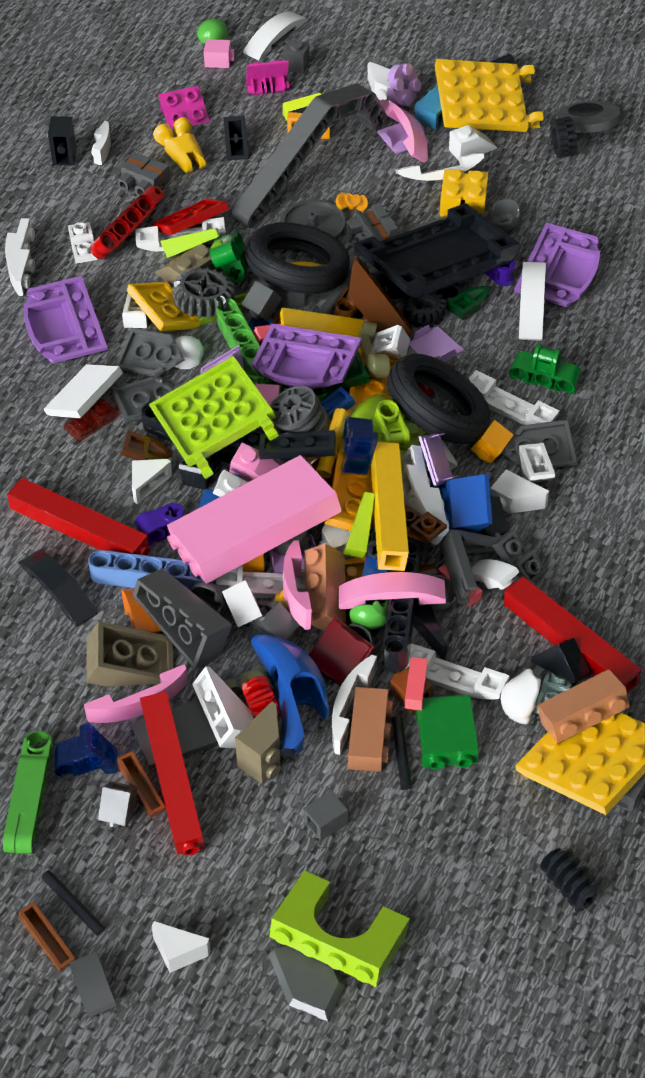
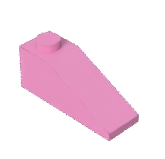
[229,443,280,482]

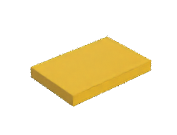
[127,282,201,332]

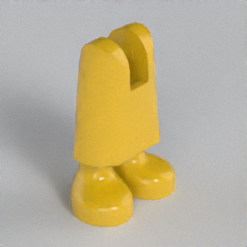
[153,117,206,173]

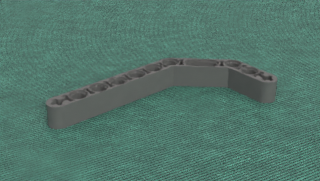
[232,84,387,228]

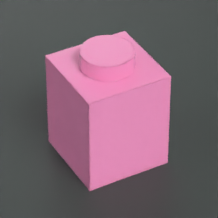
[204,39,235,68]

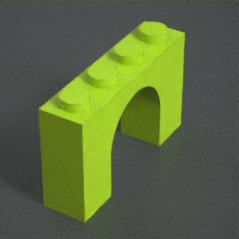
[269,870,410,987]

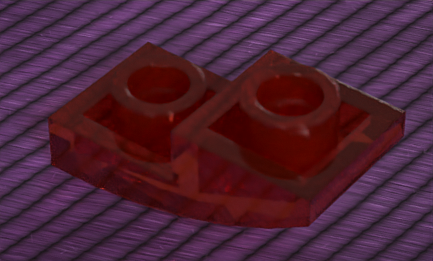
[64,399,119,442]

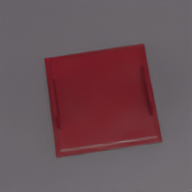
[309,616,375,686]

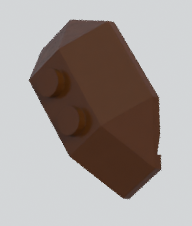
[348,255,413,336]

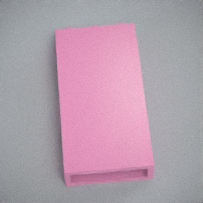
[167,455,342,584]

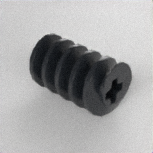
[540,849,603,912]

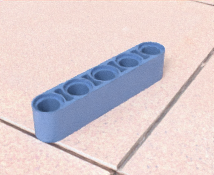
[88,550,214,591]

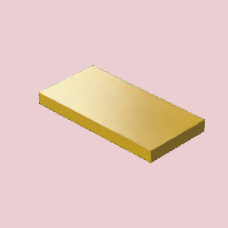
[280,308,364,349]

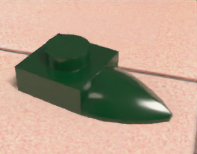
[447,286,489,320]

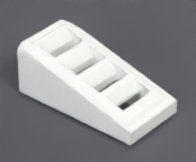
[122,293,148,328]

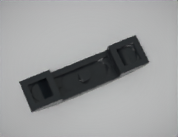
[18,550,98,627]

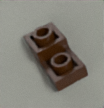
[405,505,447,543]

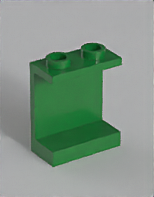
[415,695,478,770]

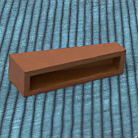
[117,751,166,818]
[19,902,76,972]

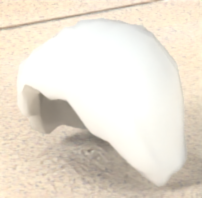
[500,669,541,725]

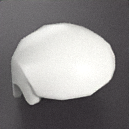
[174,336,204,369]

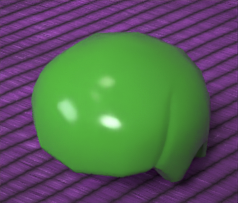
[197,18,230,44]
[350,600,389,630]

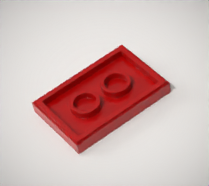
[151,198,229,235]

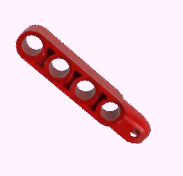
[90,185,164,260]

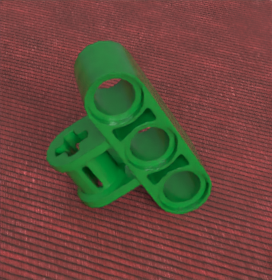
[209,231,247,283]
[509,343,582,395]

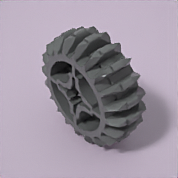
[173,267,235,319]

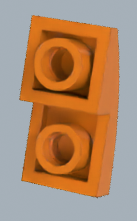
[121,589,161,634]

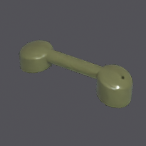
[359,322,390,379]

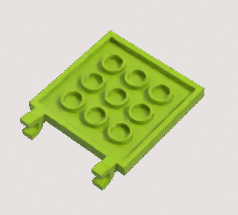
[149,356,279,479]

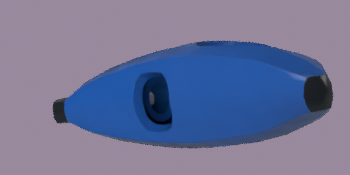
[247,629,329,757]

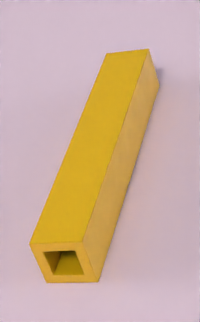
[370,441,409,571]

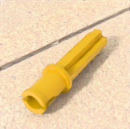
[316,408,348,478]

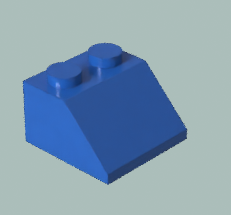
[438,474,492,536]

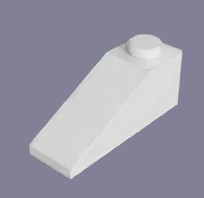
[192,666,254,748]

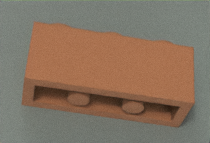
[305,543,346,631]
[537,669,630,743]
[348,687,393,772]

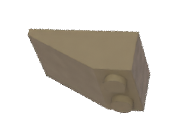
[86,621,173,687]

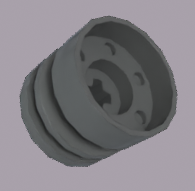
[270,386,332,433]

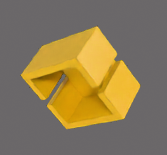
[440,169,488,217]

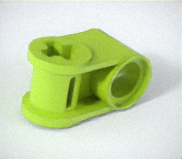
[372,400,410,446]

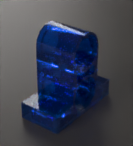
[342,416,378,475]
[54,723,117,777]

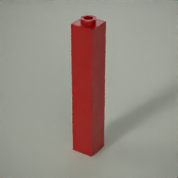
[7,478,150,556]
[504,577,642,693]
[140,691,205,856]

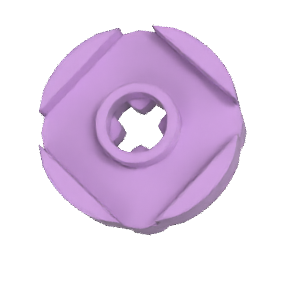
[387,63,421,106]

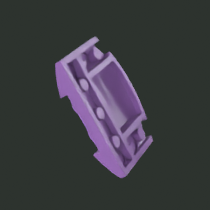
[514,222,600,307]
[24,276,108,364]
[252,324,362,389]

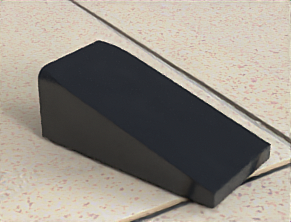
[414,604,447,659]

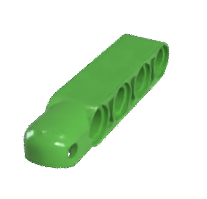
[216,298,263,376]
[3,731,53,854]

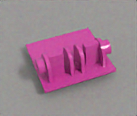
[246,60,289,95]
[158,85,210,130]

